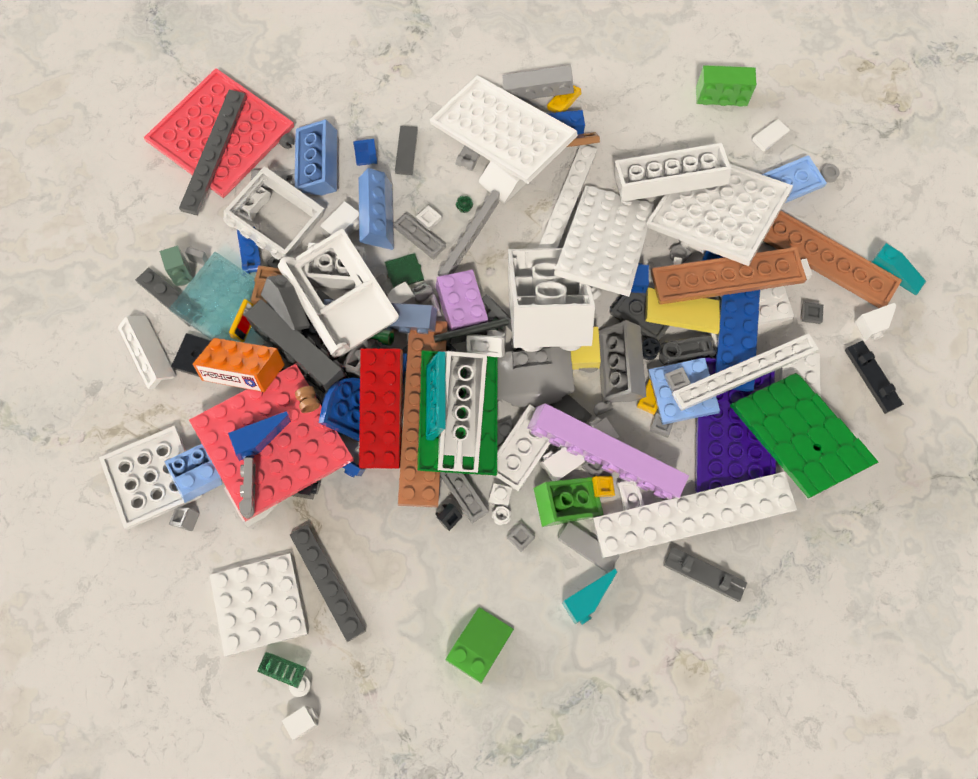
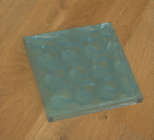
[169,252,255,342]

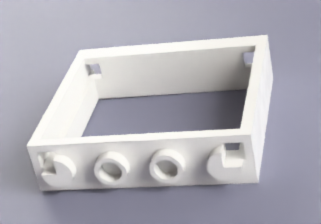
[223,166,324,260]

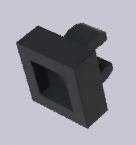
[435,503,463,531]

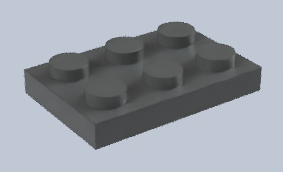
[610,293,670,341]

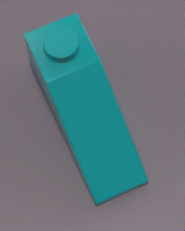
[872,243,926,296]
[562,569,617,625]

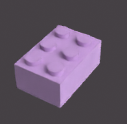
[436,270,488,332]

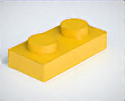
[547,85,582,113]

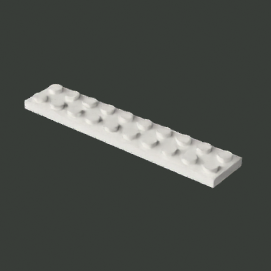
[592,472,797,558]

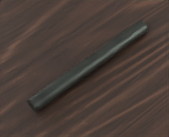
[433,318,509,343]

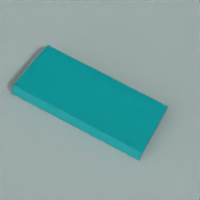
[426,351,446,440]

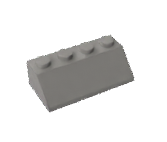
[599,320,646,403]

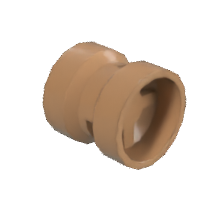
[295,386,320,413]

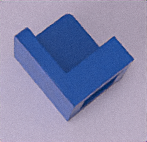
[353,139,378,166]

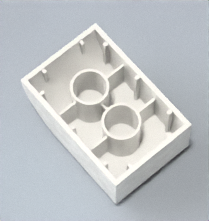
[508,248,595,352]

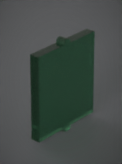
[385,253,424,288]

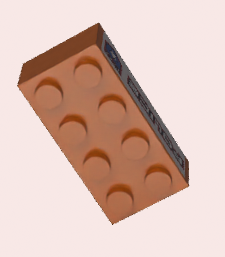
[193,338,284,392]

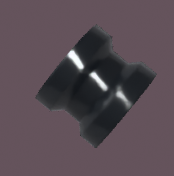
[642,338,661,360]

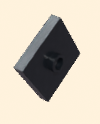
[171,333,211,377]

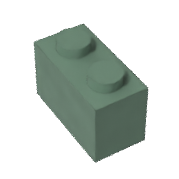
[159,245,194,286]

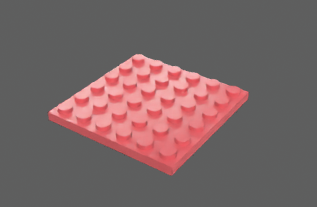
[144,68,295,198]
[189,364,354,522]

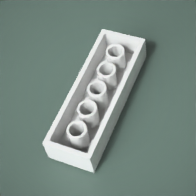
[615,143,731,202]

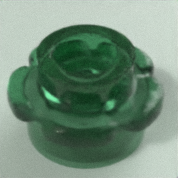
[456,196,473,213]

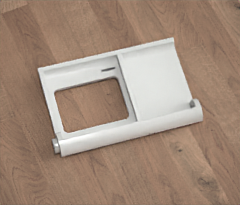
[278,229,399,358]

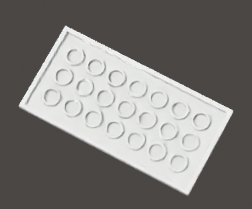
[430,75,578,184]
[554,185,654,297]

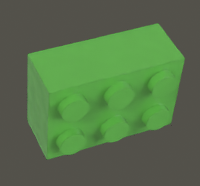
[696,65,757,107]

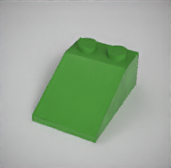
[533,477,604,527]
[445,607,514,684]

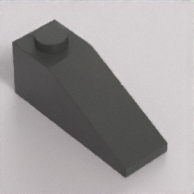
[261,275,310,331]

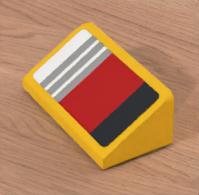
[229,299,254,342]

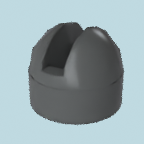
[279,133,295,149]

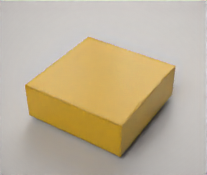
[592,476,615,497]

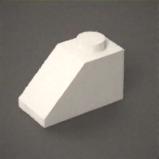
[855,303,896,341]

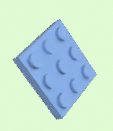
[648,358,720,425]

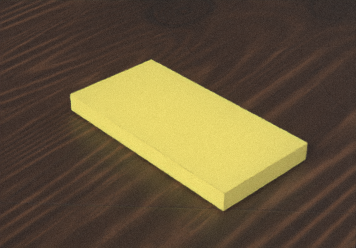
[645,288,720,334]

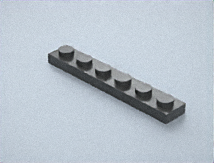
[290,525,366,642]

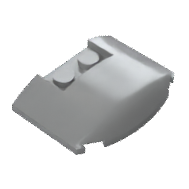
[498,347,575,407]

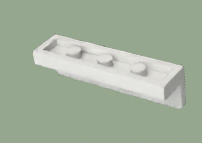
[118,316,176,389]

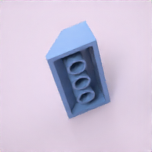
[295,119,337,196]
[358,168,394,250]

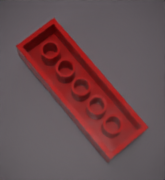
[359,349,403,469]

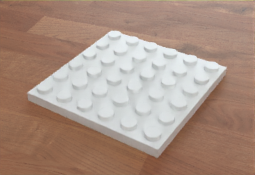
[646,164,793,266]

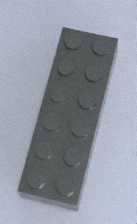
[244,299,347,394]

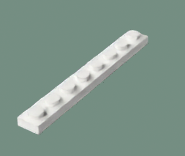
[538,145,597,249]
[672,333,819,411]

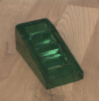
[257,652,306,688]

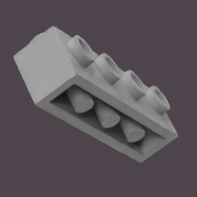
[503,65,574,100]

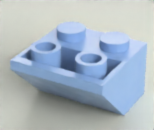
[164,444,222,503]

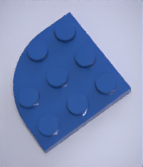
[318,378,360,441]

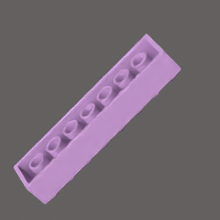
[527,403,689,500]

